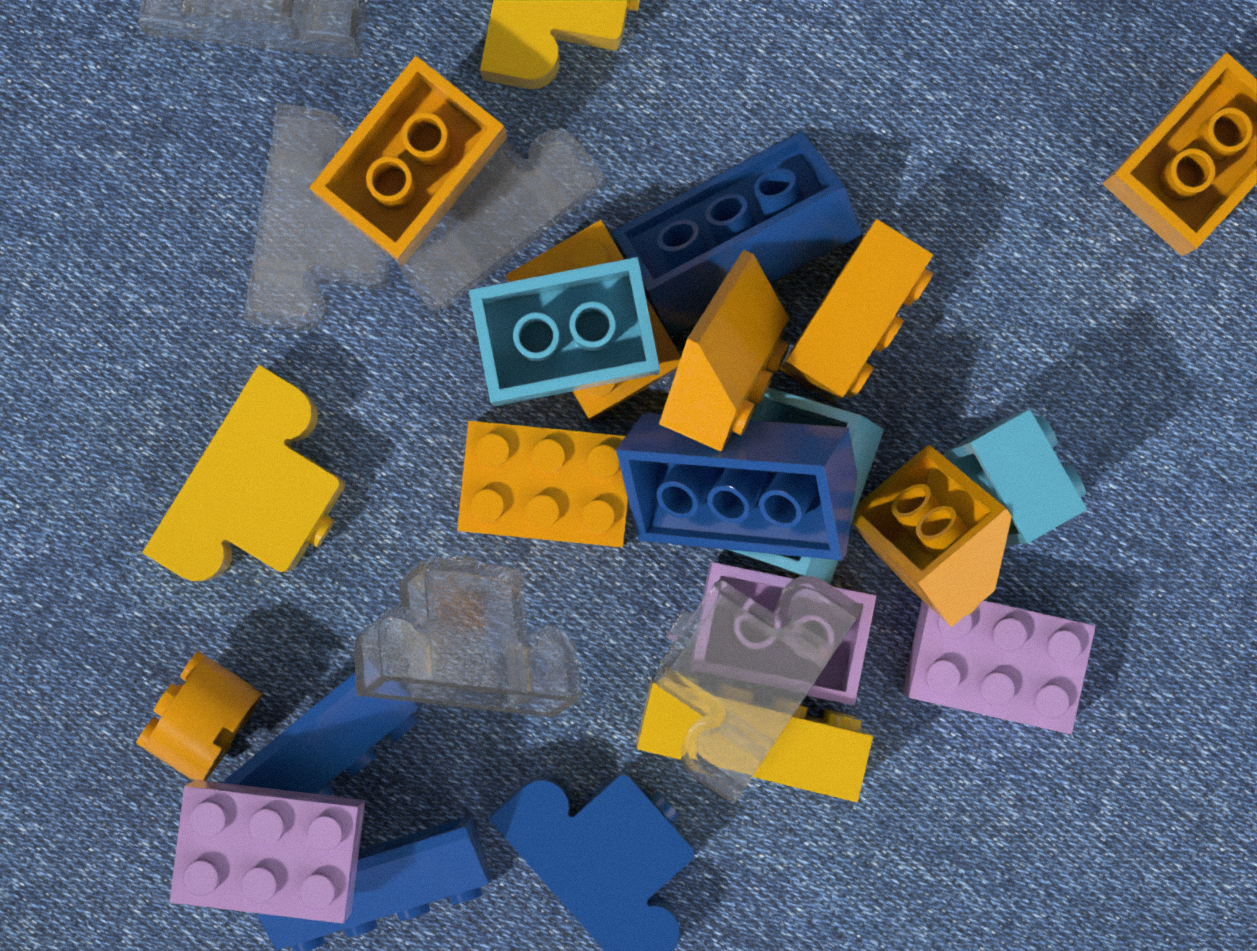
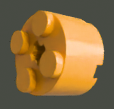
[136,650,263,781]

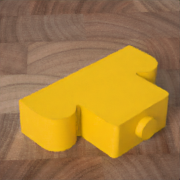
[480,0,640,89]
[142,364,345,581]

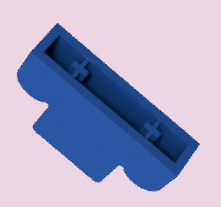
[488,770,695,951]

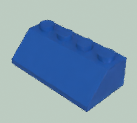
[612,131,862,337]
[616,413,857,561]
[222,654,423,796]
[256,814,492,951]

